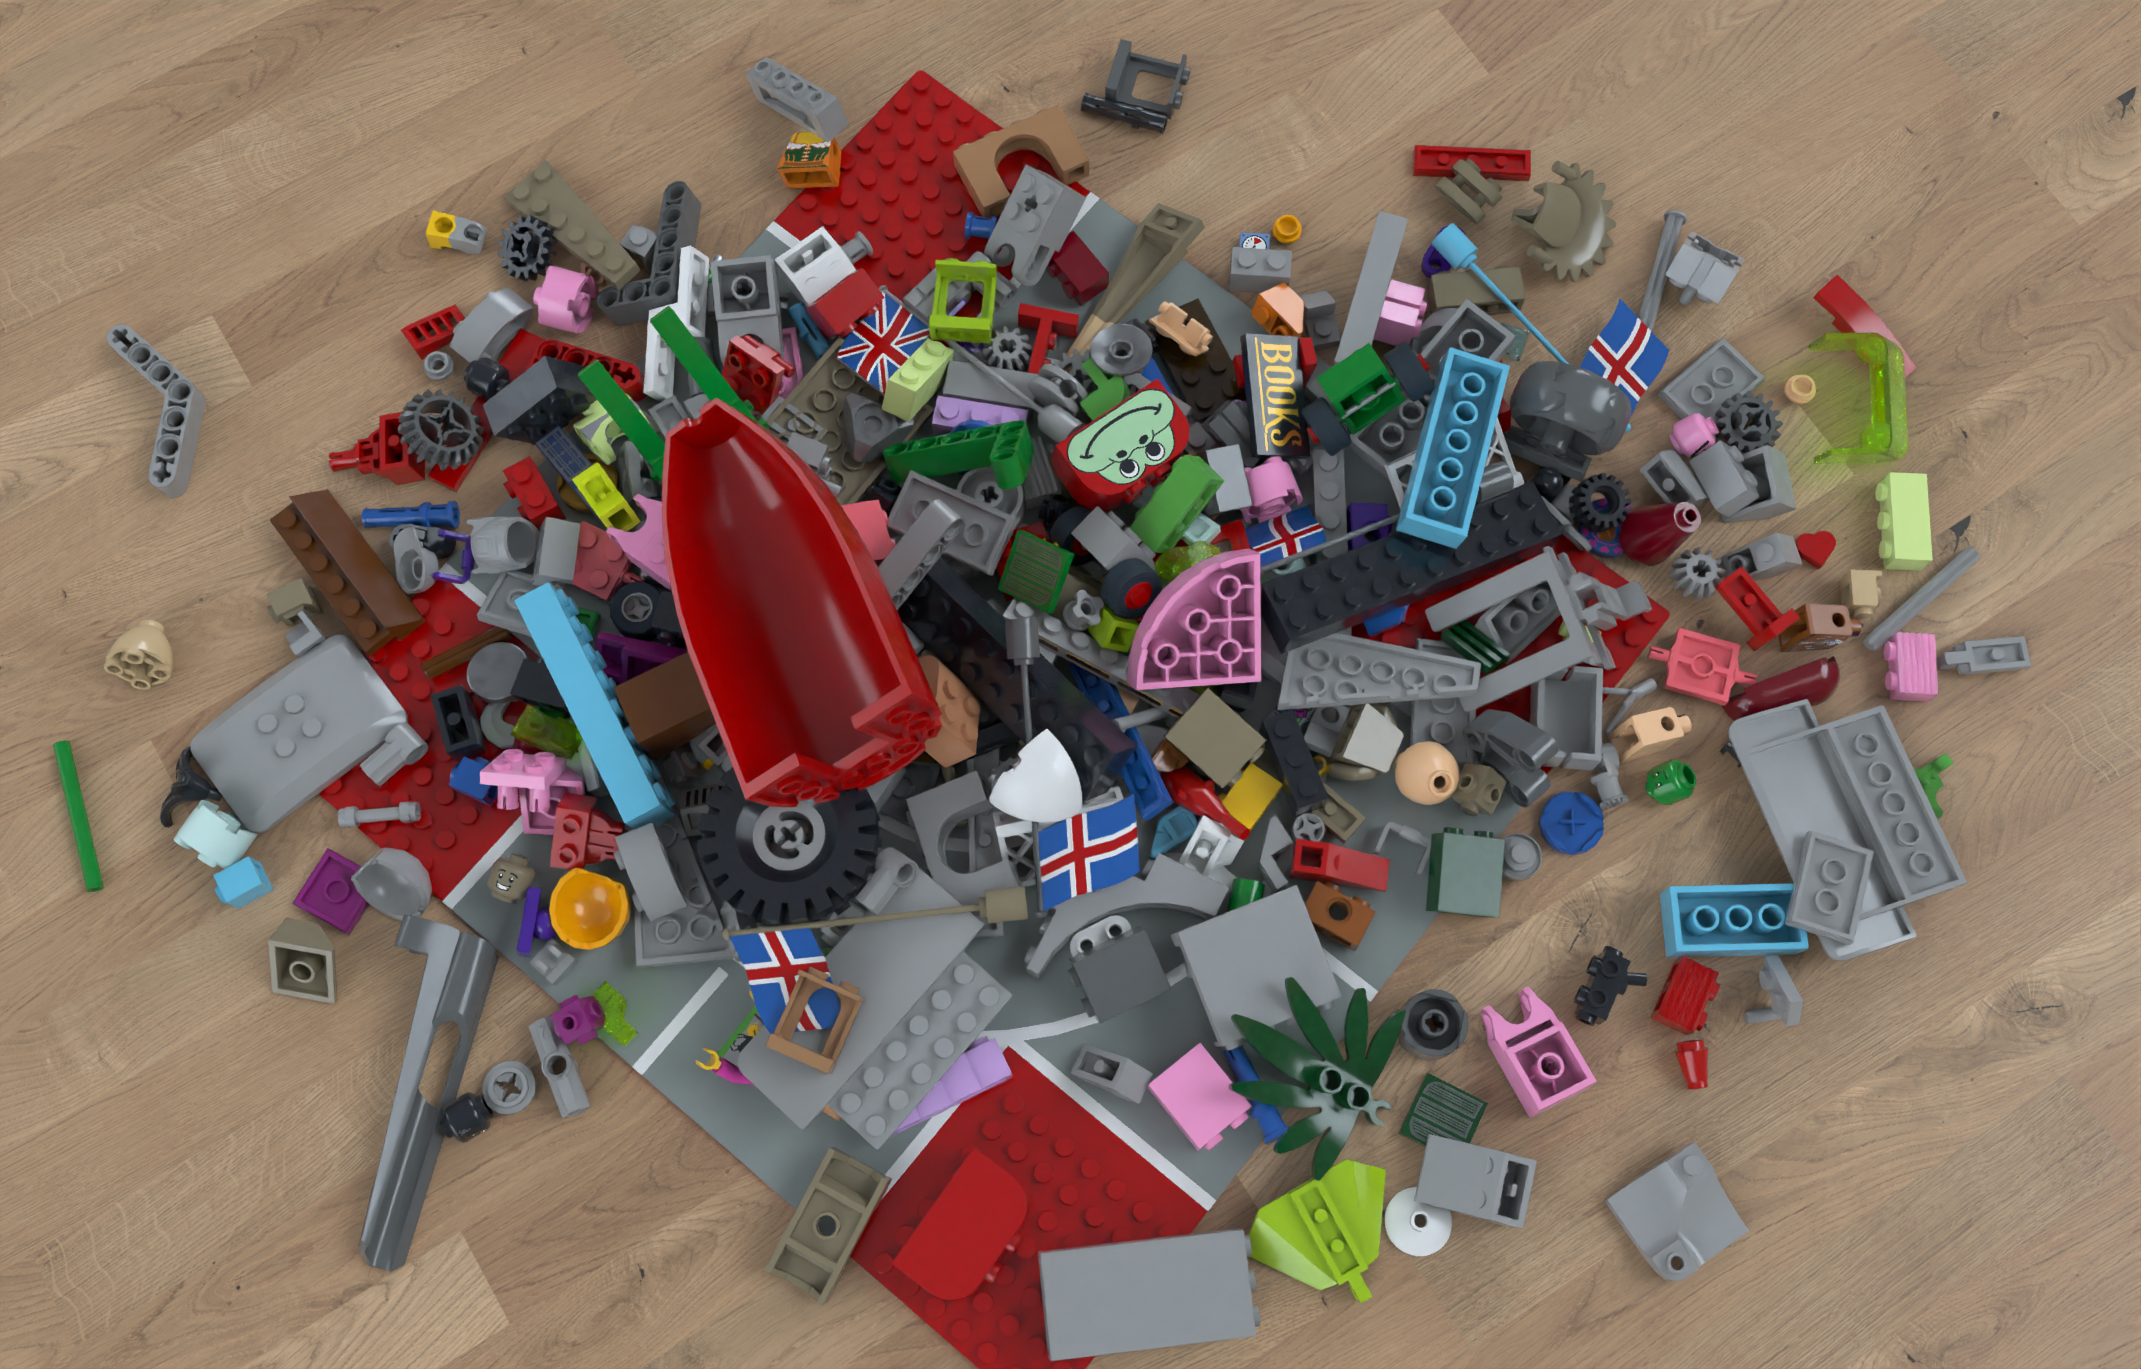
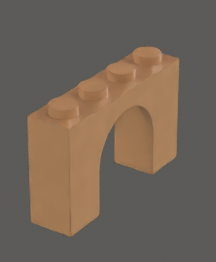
[953,105,1089,218]

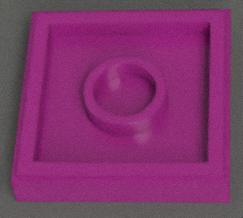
[292,848,369,935]

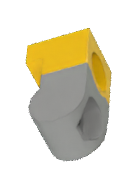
[425,211,488,255]

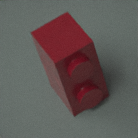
[1046,230,1109,306]

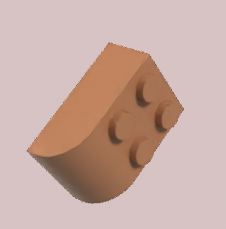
[918,655,980,768]

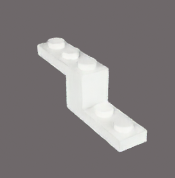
[643,245,709,402]

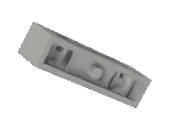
[745,57,849,142]

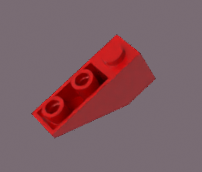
[1289,839,1390,892]

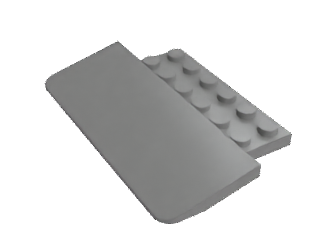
[1728,699,1967,962]
[738,869,1013,1150]

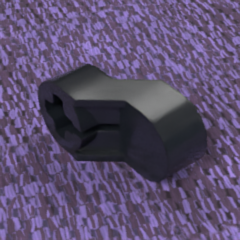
[390,524,456,559]

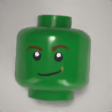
[1645,759,1697,805]

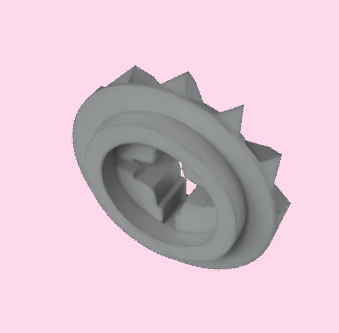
[483,1061,537,1115]

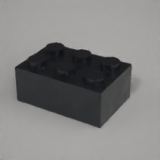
[483,356,597,445]

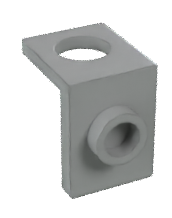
[1304,705,1351,757]

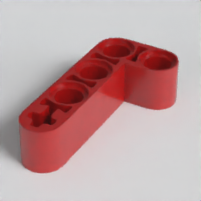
[523,339,647,402]

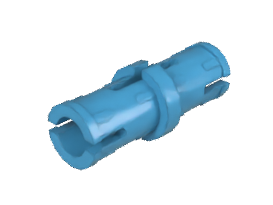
[788,302,831,360]

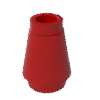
[1675,1040,1708,1089]

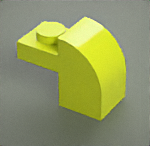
[572,462,641,532]

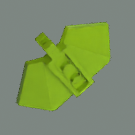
[1248,1159,1386,1303]

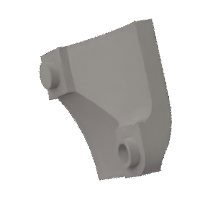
[1604,1142,1749,1281]

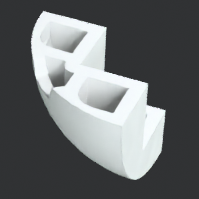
[989,729,1082,822]

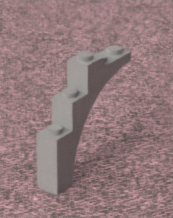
[1024,853,1229,979]

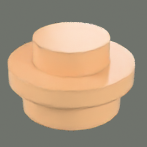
[1784,375,1816,404]

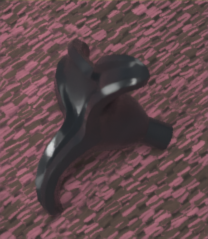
[160,746,222,828]

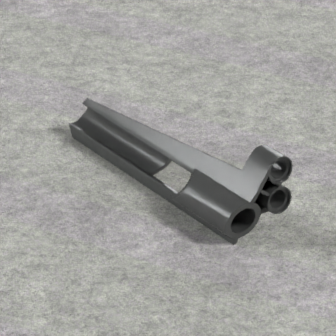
[358,914,499,1271]

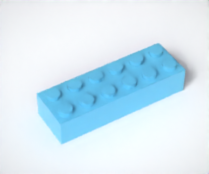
[1396,347,1510,549]

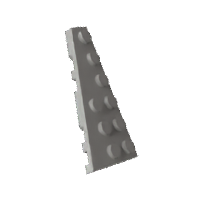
[1277,633,1481,710]
[631,774,735,968]

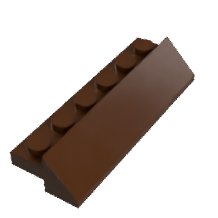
[270,489,426,656]

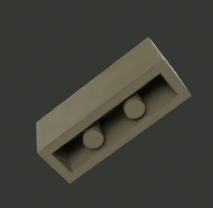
[1427,265,1526,315]

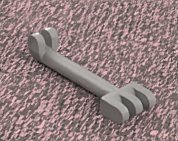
[1111,707,1178,733]

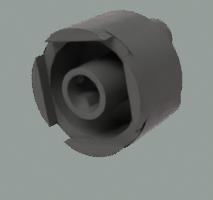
[1398,989,1468,1061]

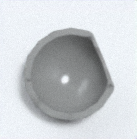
[351,848,432,920]

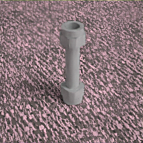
[338,801,421,828]

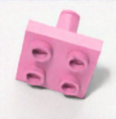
[480,749,566,812]

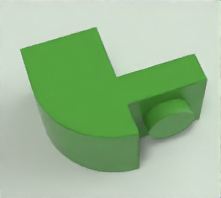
[1080,357,1130,420]

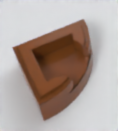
[1151,739,1189,772]

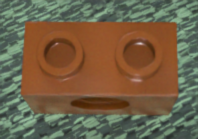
[1305,881,1376,951]

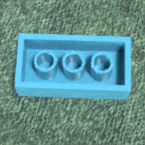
[1659,883,1809,958]

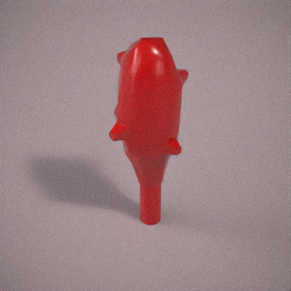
[1160,766,1250,840]

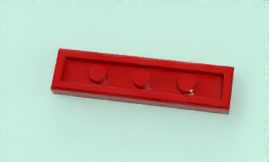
[1413,145,1531,181]

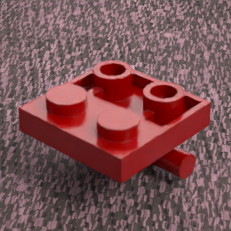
[722,335,796,415]

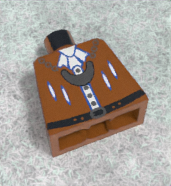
[1778,603,1861,652]

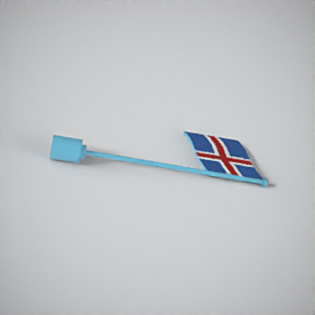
[1432,223,1669,433]

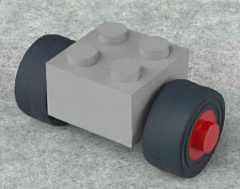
[1049,506,1162,619]

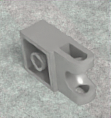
[984,165,1086,286]
[710,255,785,365]

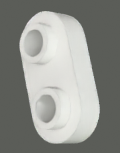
[1070,915,1131,957]

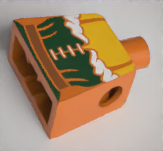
[777,132,841,188]

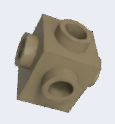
[1450,763,1507,816]

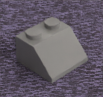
[1721,445,1796,523]

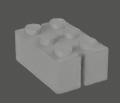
[1530,666,1603,770]

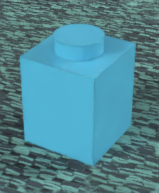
[213,856,274,909]

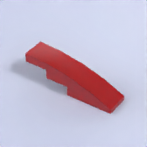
[1813,275,1916,389]

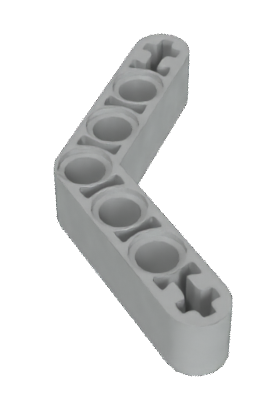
[106,324,206,498]

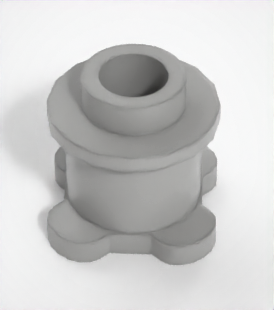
[1063,590,1104,631]

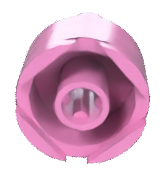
[533,265,598,334]
[1240,456,1303,524]

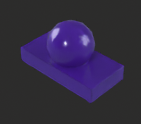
[517,887,558,957]

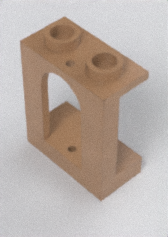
[765,967,865,1074]

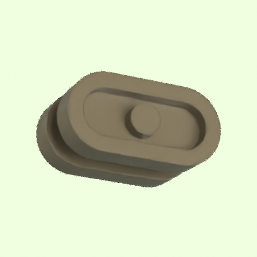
[1435,159,1502,225]

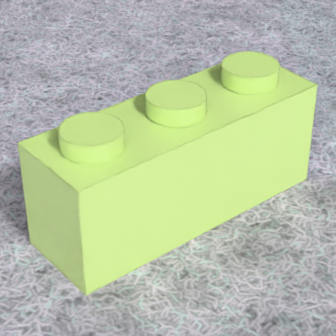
[882,339,955,422]
[1875,472,1933,571]

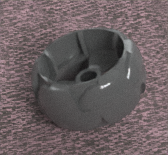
[1510,361,1632,455]

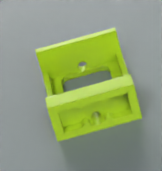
[929,258,997,344]

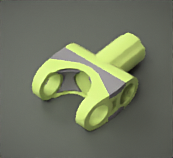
[573,393,649,465]

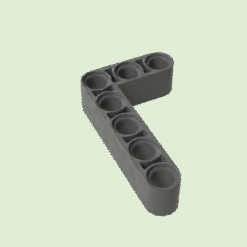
[596,181,701,325]

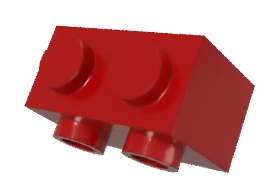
[502,456,567,531]

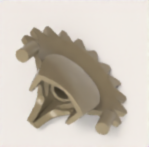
[1511,161,1616,282]

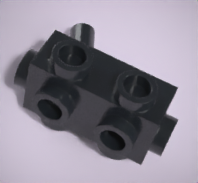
[1574,946,1647,1026]

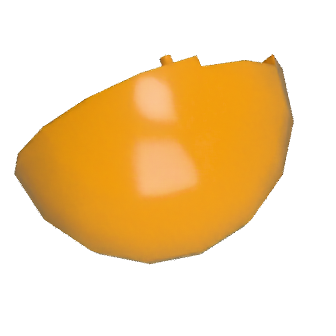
[549,868,632,950]

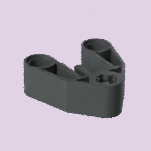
[1463,709,1558,808]

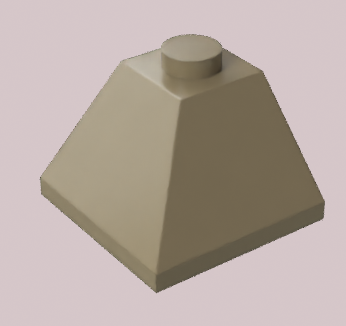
[268,918,338,1004]

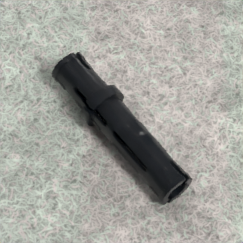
[1081,93,1168,134]

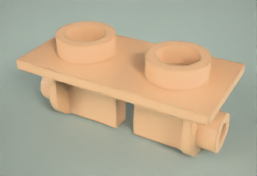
[1149,301,1213,357]

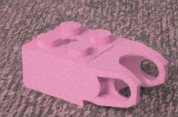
[606,493,672,592]
[1479,986,1597,1118]

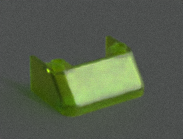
[1808,332,1909,464]

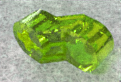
[1155,540,1221,582]
[592,980,639,1047]

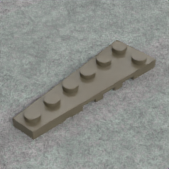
[504,160,641,290]

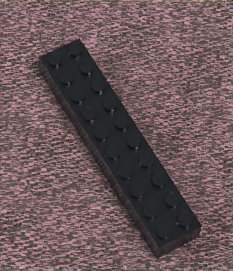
[1261,482,1562,654]
[897,557,1137,802]

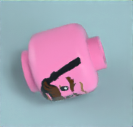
[1669,413,1719,458]

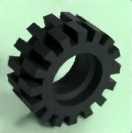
[1569,473,1631,533]

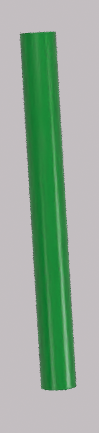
[53,740,104,892]

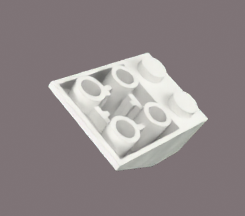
[775,226,860,340]

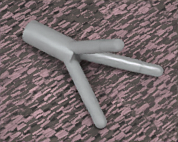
[1603,678,1657,735]

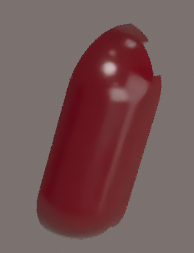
[1722,656,1840,721]

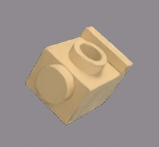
[1840,569,1882,619]

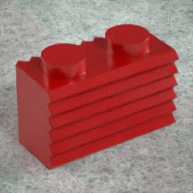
[1651,956,1720,1035]

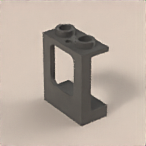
[1105,39,1191,119]

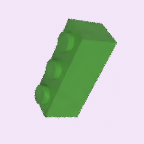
[1130,455,1225,553]

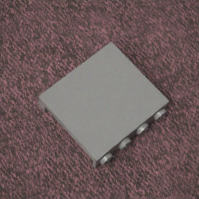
[1171,885,1342,1050]

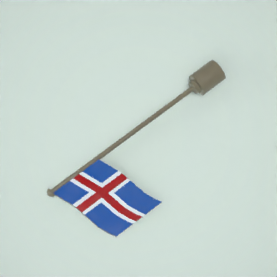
[722,886,1028,1034]

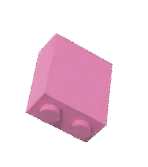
[1147,1043,1251,1151]

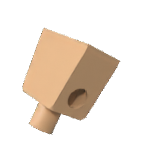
[1607,707,1692,764]

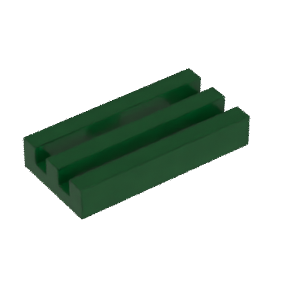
[1441,619,1510,675]

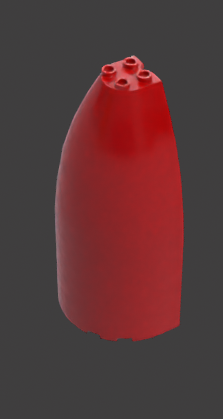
[662,398,942,807]

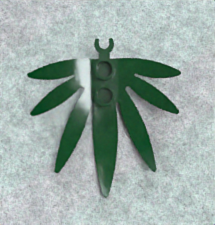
[1229,977,1406,1181]

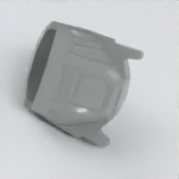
[466,516,539,574]

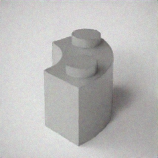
[450,287,534,363]
[614,823,687,921]

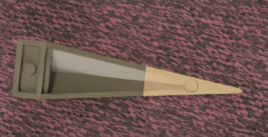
[1060,203,1205,373]

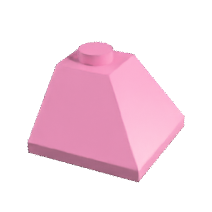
[519,766,585,835]

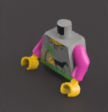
[696,990,764,1085]

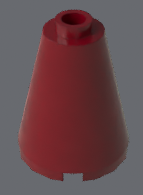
[1618,502,1701,567]

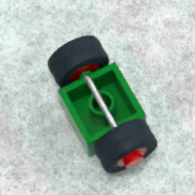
[1302,342,1435,456]

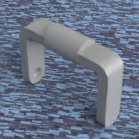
[1373,822,1431,875]

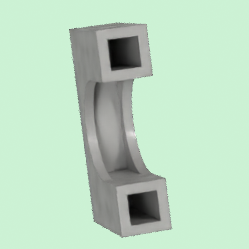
[906,770,1026,916]

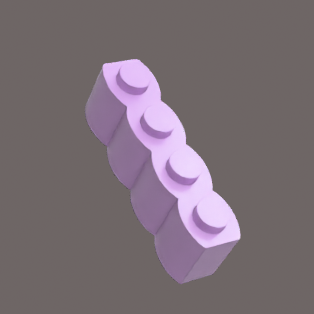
[892,1036,1013,1136]

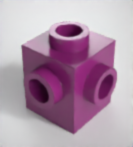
[550,995,610,1046]

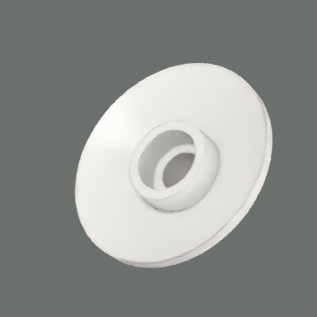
[1384,1187,1452,1256]

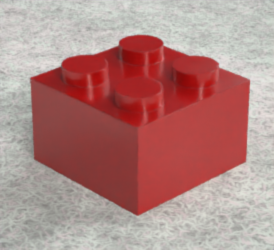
[805,268,885,339]

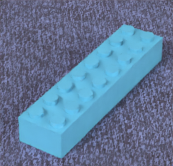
[514,582,676,830]

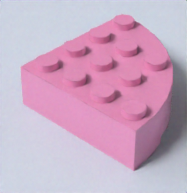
[1127,548,1261,690]

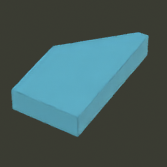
[1150,806,1199,861]

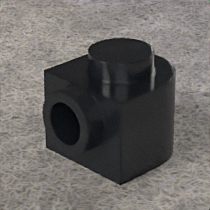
[865,478,902,517]

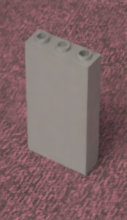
[1038,1228,1260,1361]

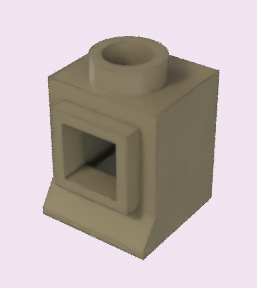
[267,578,324,626]

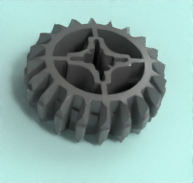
[398,389,484,471]

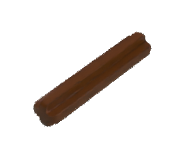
[421,626,512,679]

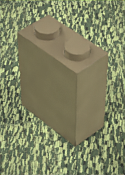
[1163,688,1266,788]

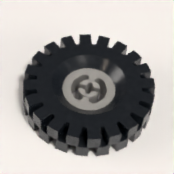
[697,767,882,927]

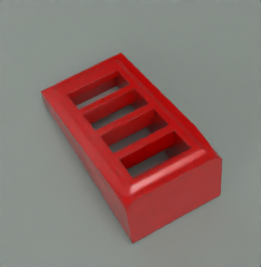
[401,304,465,360]

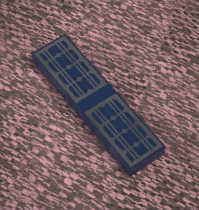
[534,425,607,530]

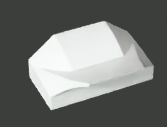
[1178,815,1244,876]

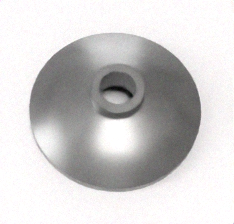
[1090,324,1152,376]

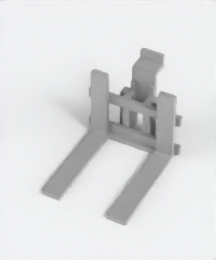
[1425,546,1652,712]

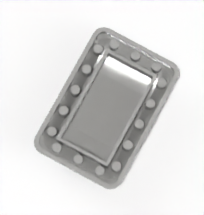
[191,635,408,833]

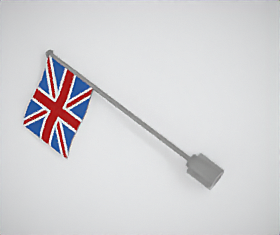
[837,285,1085,443]

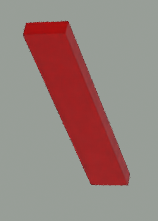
[428,328,545,493]

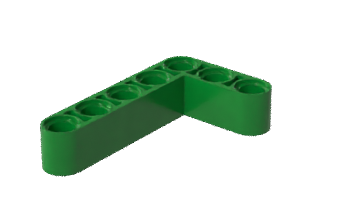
[882,420,1034,490]

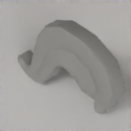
[480,701,516,749]

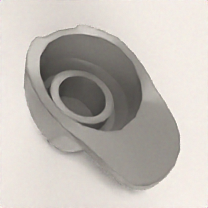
[394,527,438,594]

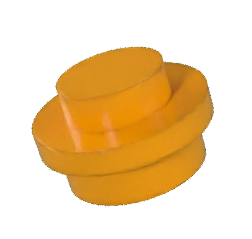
[1272,215,1302,244]

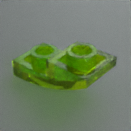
[511,705,583,760]

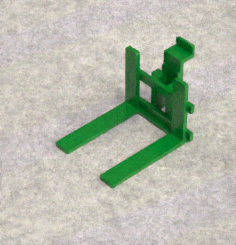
[578,306,770,482]

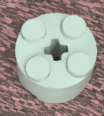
[174,800,257,869]

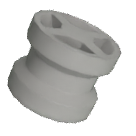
[1290,813,1325,844]

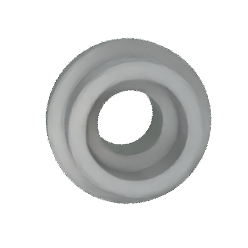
[424,351,455,381]

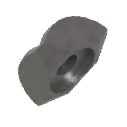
[843,393,914,462]

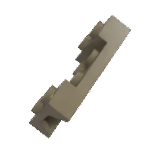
[764,1147,892,1305]

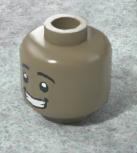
[487,853,536,904]

